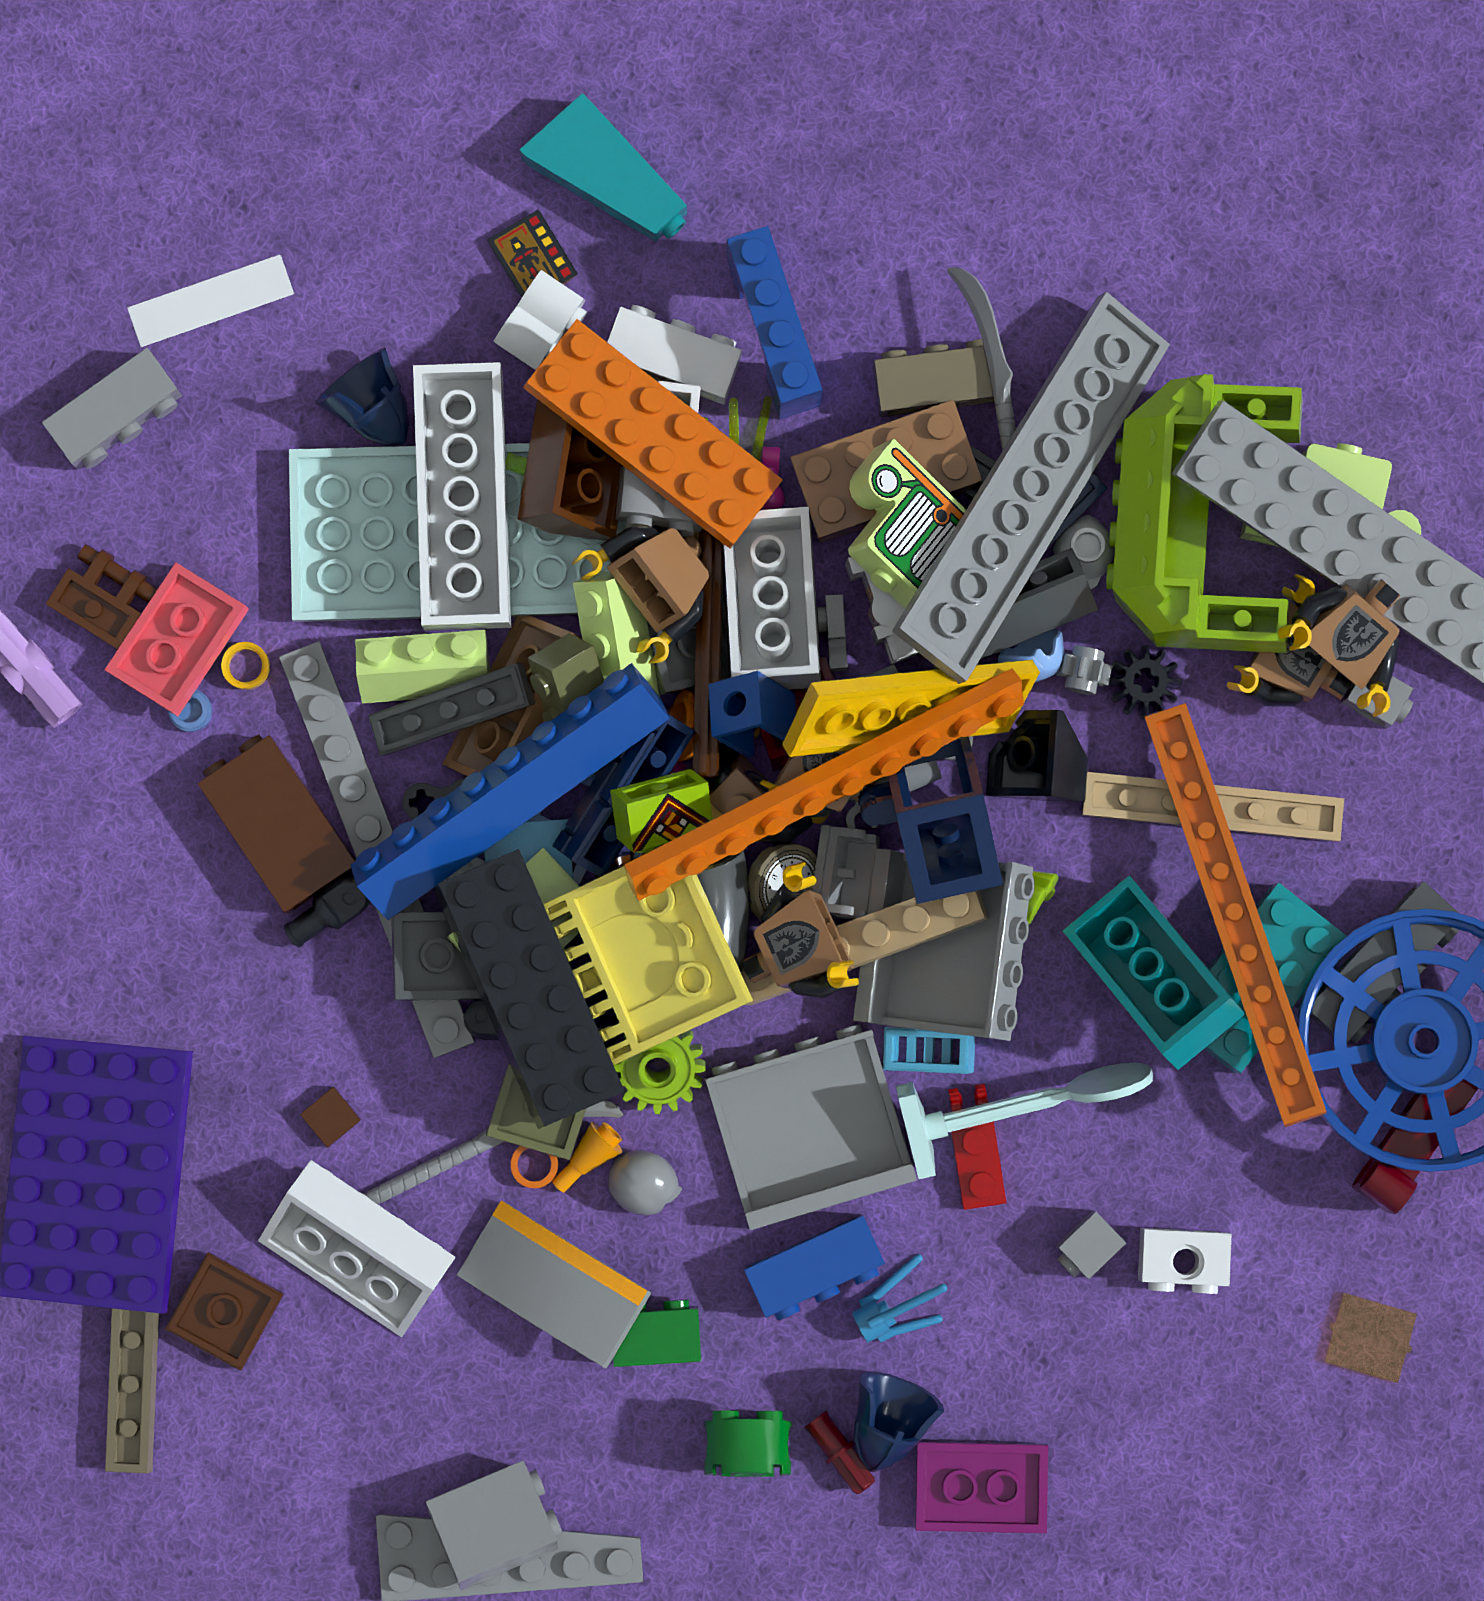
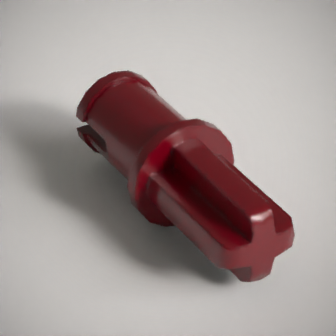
[804,1411,875,1495]

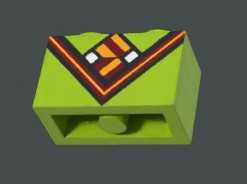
[610,769,713,853]

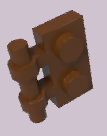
[45,544,158,650]

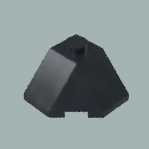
[986,710,1088,802]

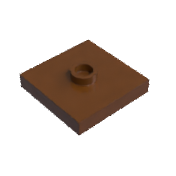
[165,1252,285,1371]

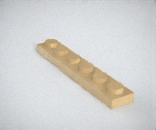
[1081,772,1344,842]
[742,890,989,1006]

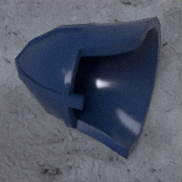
[315,347,409,445]
[853,1371,944,1472]

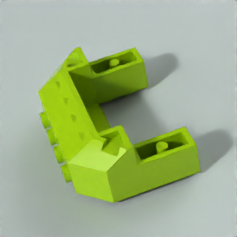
[1106,374,1303,653]

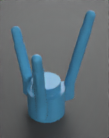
[852,1254,947,1343]

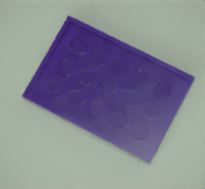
[0,1036,193,1314]

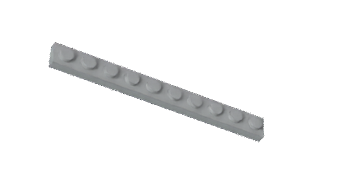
[279,641,475,1058]

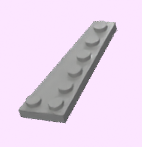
[376,1514,643,1601]

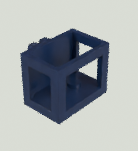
[858,736,1003,904]

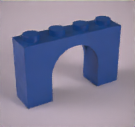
[726,226,823,420]

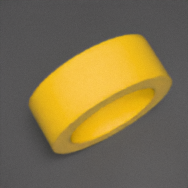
[221,642,270,690]

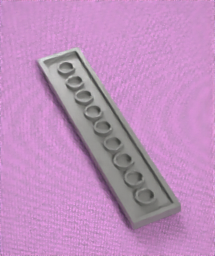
[892,292,1170,684]
[1172,400,1484,686]

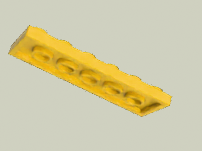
[782,660,1040,757]

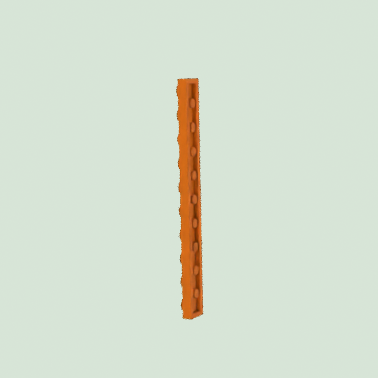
[624,668,1024,901]
[1145,703,1327,1127]

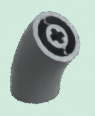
[697,850,749,975]

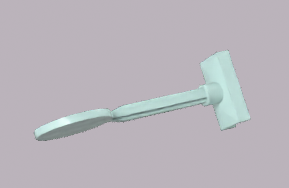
[896,1063,1153,1179]

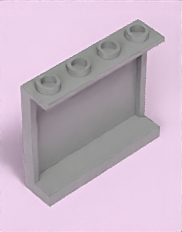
[853,849,1034,1041]
[705,1024,917,1230]

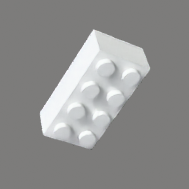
[724,507,821,690]

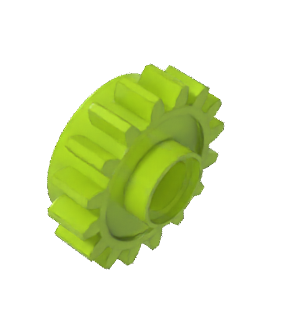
[614,1030,705,1114]

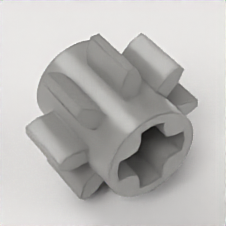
[1056,645,1113,695]

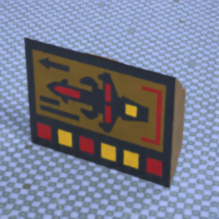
[487,209,578,297]

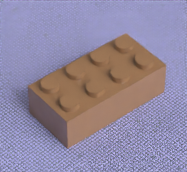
[790,399,982,544]

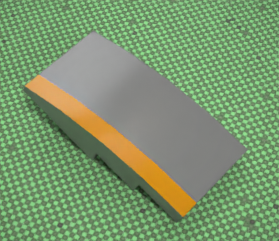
[457,1200,651,1369]

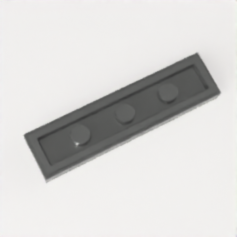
[368,663,535,756]

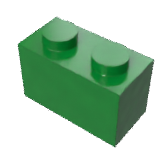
[613,1299,701,1367]

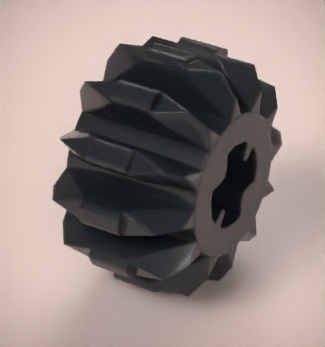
[1108,645,1181,719]

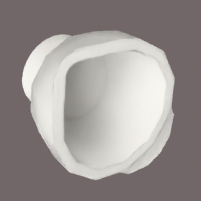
[1053,515,1115,590]

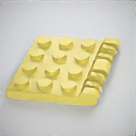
[543,866,753,1065]

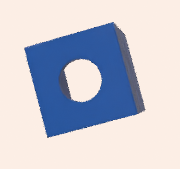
[708,670,796,758]

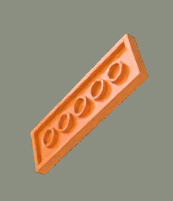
[523,319,783,549]

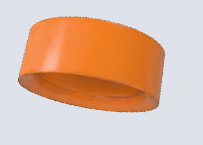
[511,1146,559,1188]

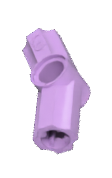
[0,610,83,728]

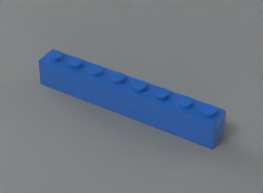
[350,663,670,920]

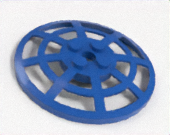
[1297,909,1484,1172]

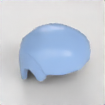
[998,629,1064,682]

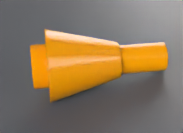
[552,1122,622,1193]

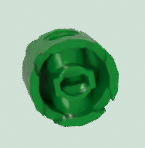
[704,1410,792,1477]

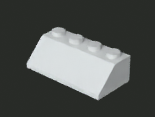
[258,1160,455,1337]

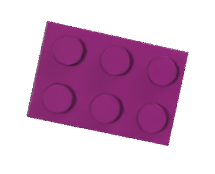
[915,1441,1048,1534]

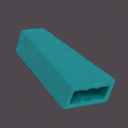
[519,93,687,242]

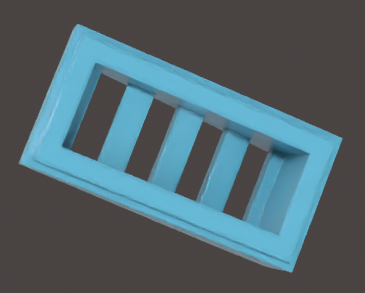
[883,1027,975,1074]

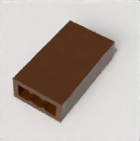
[197,734,356,914]

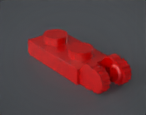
[948,1084,1007,1210]

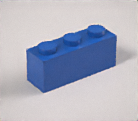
[744,1214,885,1321]

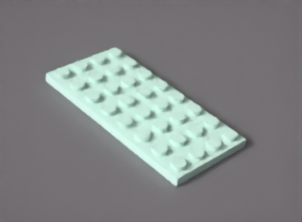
[289,443,626,622]

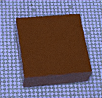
[300,1087,362,1148]

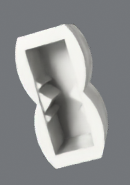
[493,270,587,370]

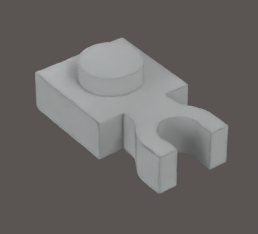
[817,594,848,672]

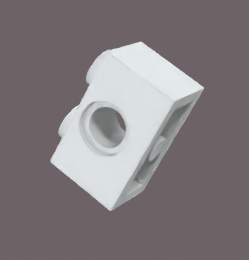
[1138,1228,1232,1294]

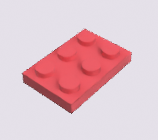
[105,562,249,717]

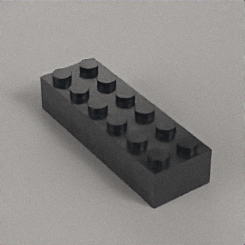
[433,849,625,1129]

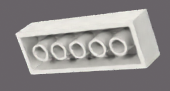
[413,362,511,631]

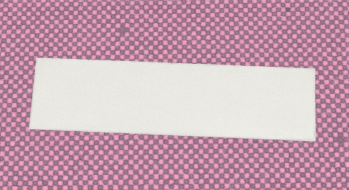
[127,255,294,347]

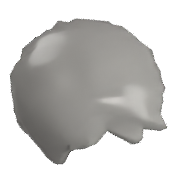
[608,1150,682,1216]

